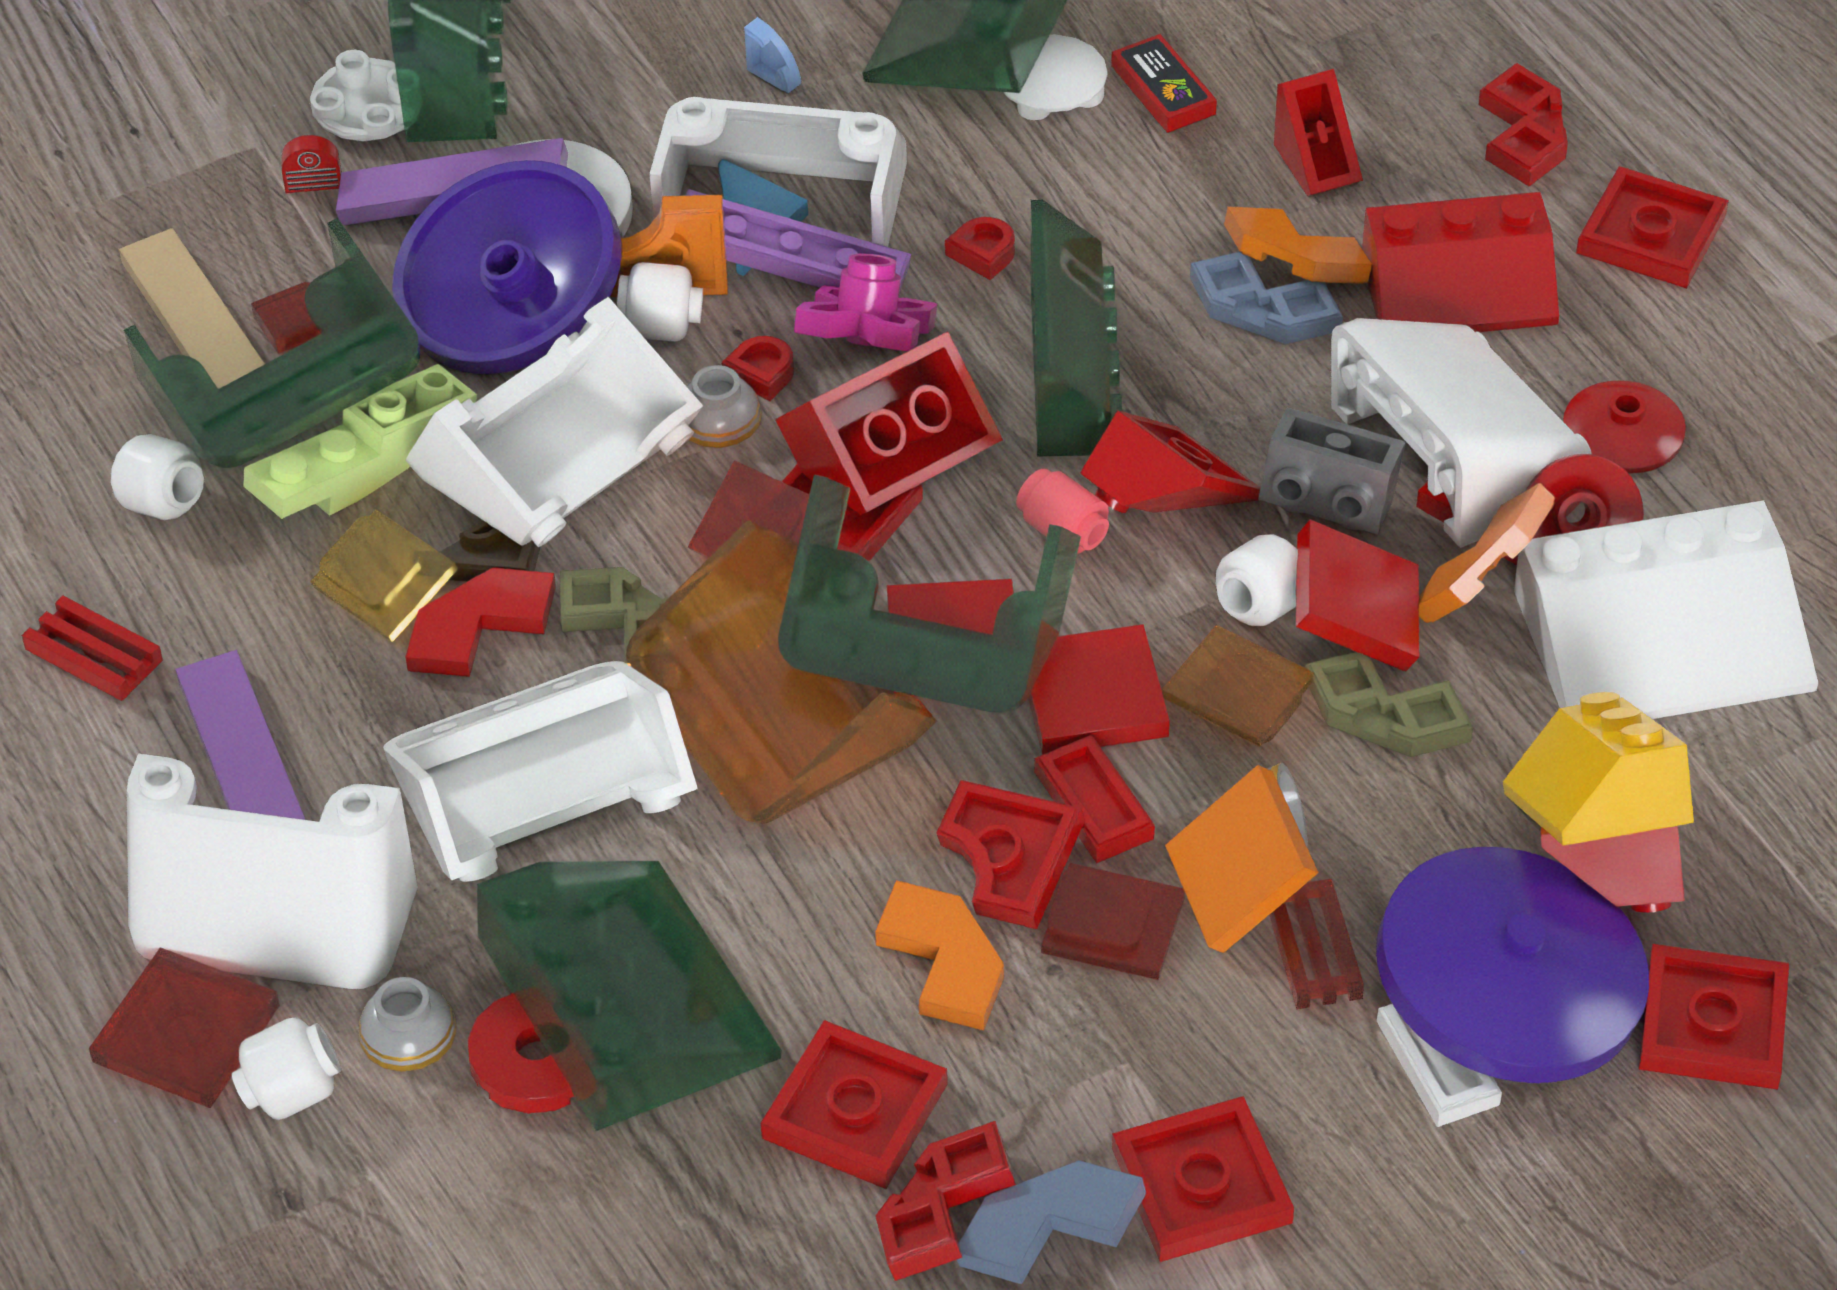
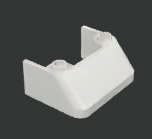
[649,97,907,247]

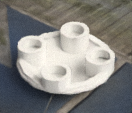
[995,34,1108,120]
[310,49,423,141]

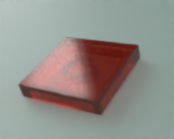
[89,947,280,1108]

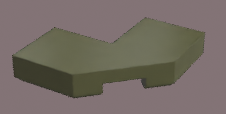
[560,567,690,675]
[1304,651,1473,757]

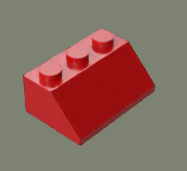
[1362,192,1559,332]
[775,331,1003,515]

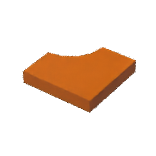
[611,195,728,297]

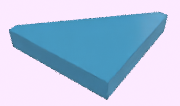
[718,159,809,276]

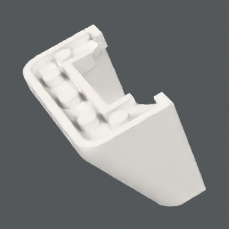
[406,297,703,547]
[1331,318,1592,548]
[127,754,418,989]

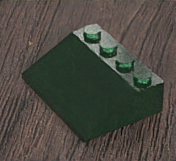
[862,0,1067,93]
[477,861,782,1131]

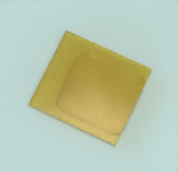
[310,509,458,642]

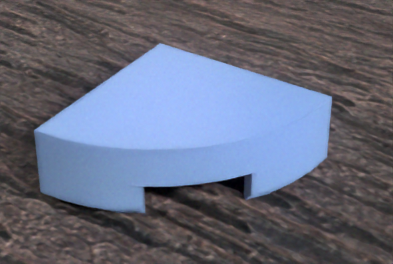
[744,17,801,93]

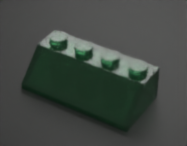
[1030,199,1122,457]

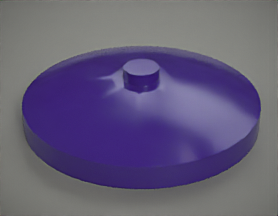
[392,160,622,374]
[1376,847,1649,1083]

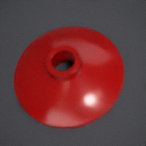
[1563,380,1686,474]
[1526,454,1644,539]

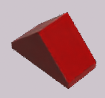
[1274,69,1363,196]

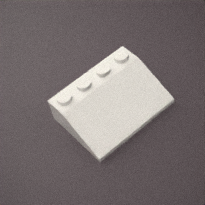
[1514,500,1818,719]

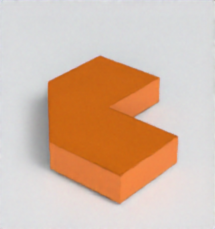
[1224,207,1372,284]
[1419,483,1555,623]
[875,880,1004,1031]

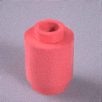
[1016,468,1109,555]

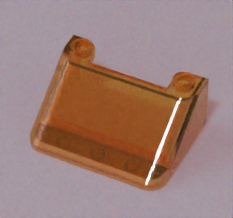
[626,520,937,824]

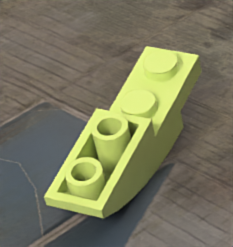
[243,364,477,519]

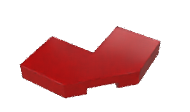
[1478,63,1568,187]
[405,568,556,677]
[875,1121,1016,1281]

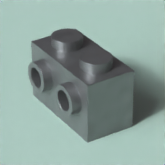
[1259,407,1406,534]

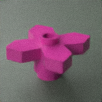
[794,254,937,351]

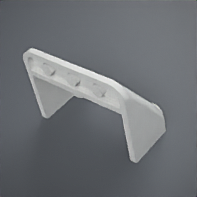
[383,661,698,882]

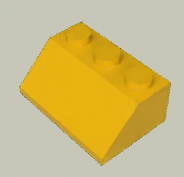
[1503,692,1694,846]

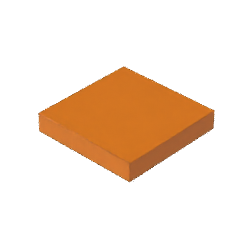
[1165,765,1319,953]

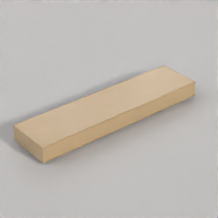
[119,228,272,407]

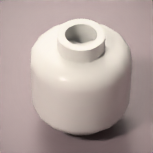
[617,262,703,341]
[111,434,204,520]
[1215,534,1298,626]
[232,1017,341,1120]

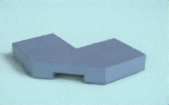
[1190,252,1343,344]
[957,1160,1146,1284]

